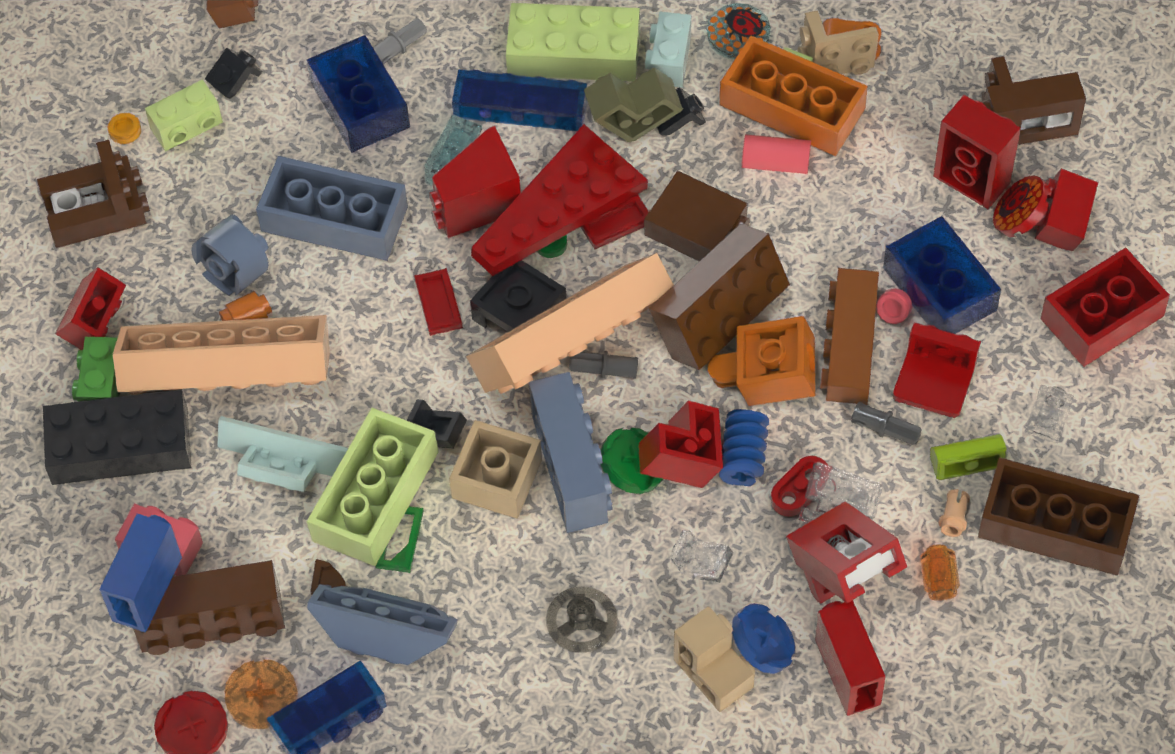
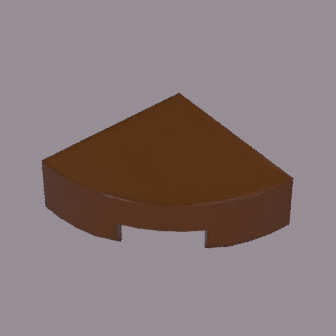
[310,559,346,595]

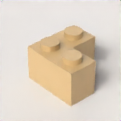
[674,606,755,712]

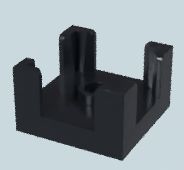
[470,260,567,332]

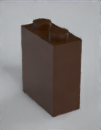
[644,170,750,262]

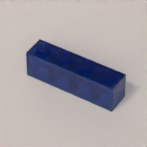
[452,69,588,131]

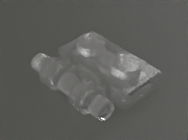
[799,462,883,523]

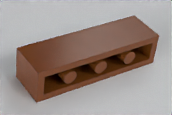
[820,268,879,405]

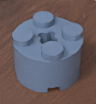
[191,214,269,296]

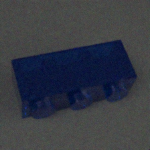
[266,660,387,754]

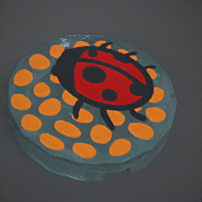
[707,3,771,60]

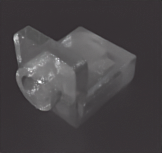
[1024,385,1074,444]

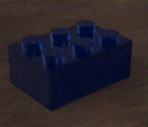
[306,35,410,153]
[883,216,1001,334]

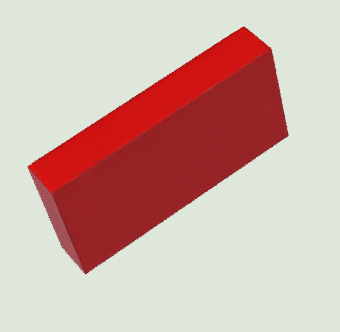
[581,194,649,250]
[414,268,463,336]

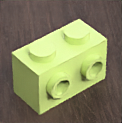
[145,79,223,152]

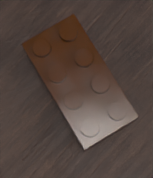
[648,224,790,370]
[978,457,1140,576]
[133,560,285,655]

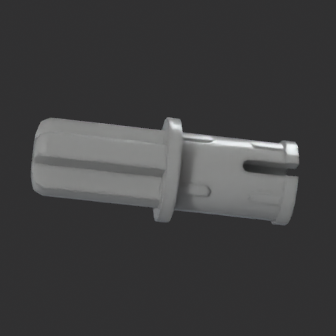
[367,18,427,68]

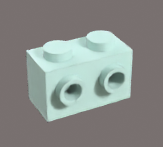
[645,11,692,88]

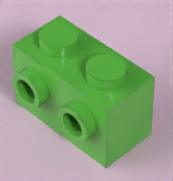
[72,337,120,402]

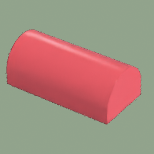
[742,134,811,174]

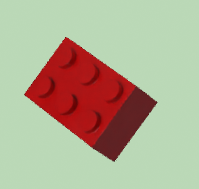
[933,95,1021,209]
[1040,247,1170,367]

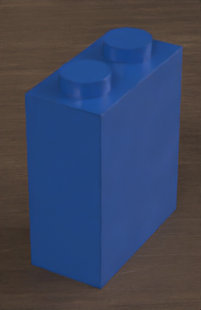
[99,513,182,633]

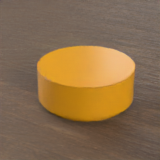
[108,113,141,144]

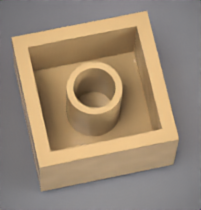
[449,420,542,519]

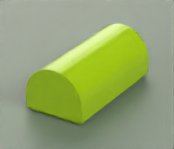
[930,434,1007,480]

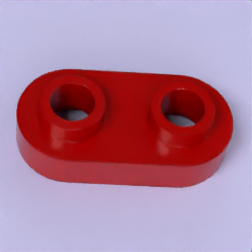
[771,456,830,517]

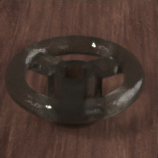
[546,586,618,653]

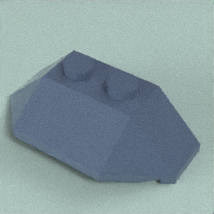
[307,584,458,665]

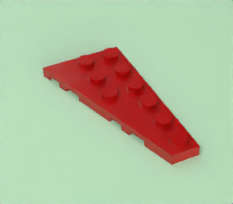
[471,124,648,276]

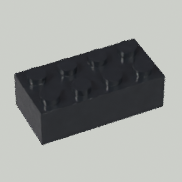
[43,389,191,485]

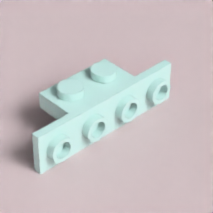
[217,416,348,492]

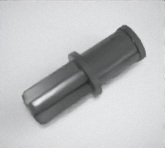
[569,351,638,379]
[851,402,922,445]

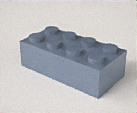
[256,156,408,261]
[529,372,613,533]

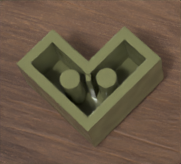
[584,67,683,142]

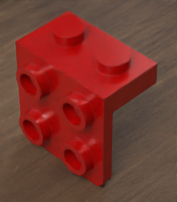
[893,322,981,418]

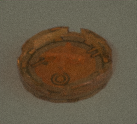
[225,659,298,729]

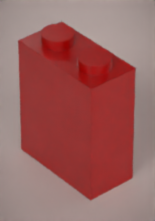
[815,600,886,716]

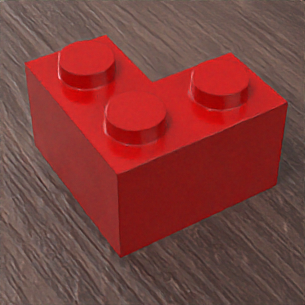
[639,401,723,488]

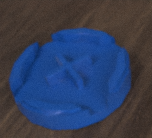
[732,603,795,674]

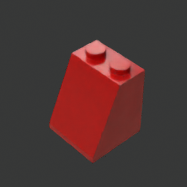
[429,126,521,238]

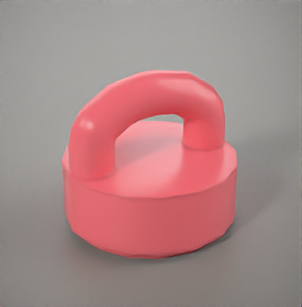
[876,288,912,324]

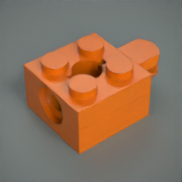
[708,316,816,406]

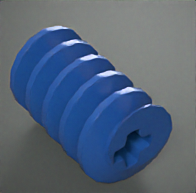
[719,409,769,486]

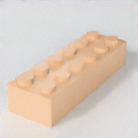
[466,253,674,394]
[113,315,330,395]

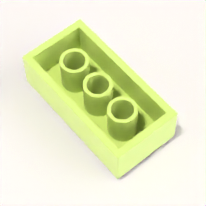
[506,3,640,81]
[306,408,439,566]

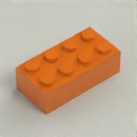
[719,36,868,156]

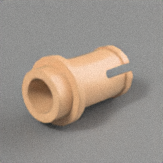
[939,489,970,537]

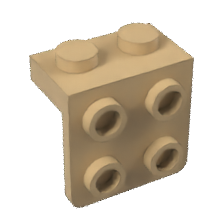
[798,10,879,75]

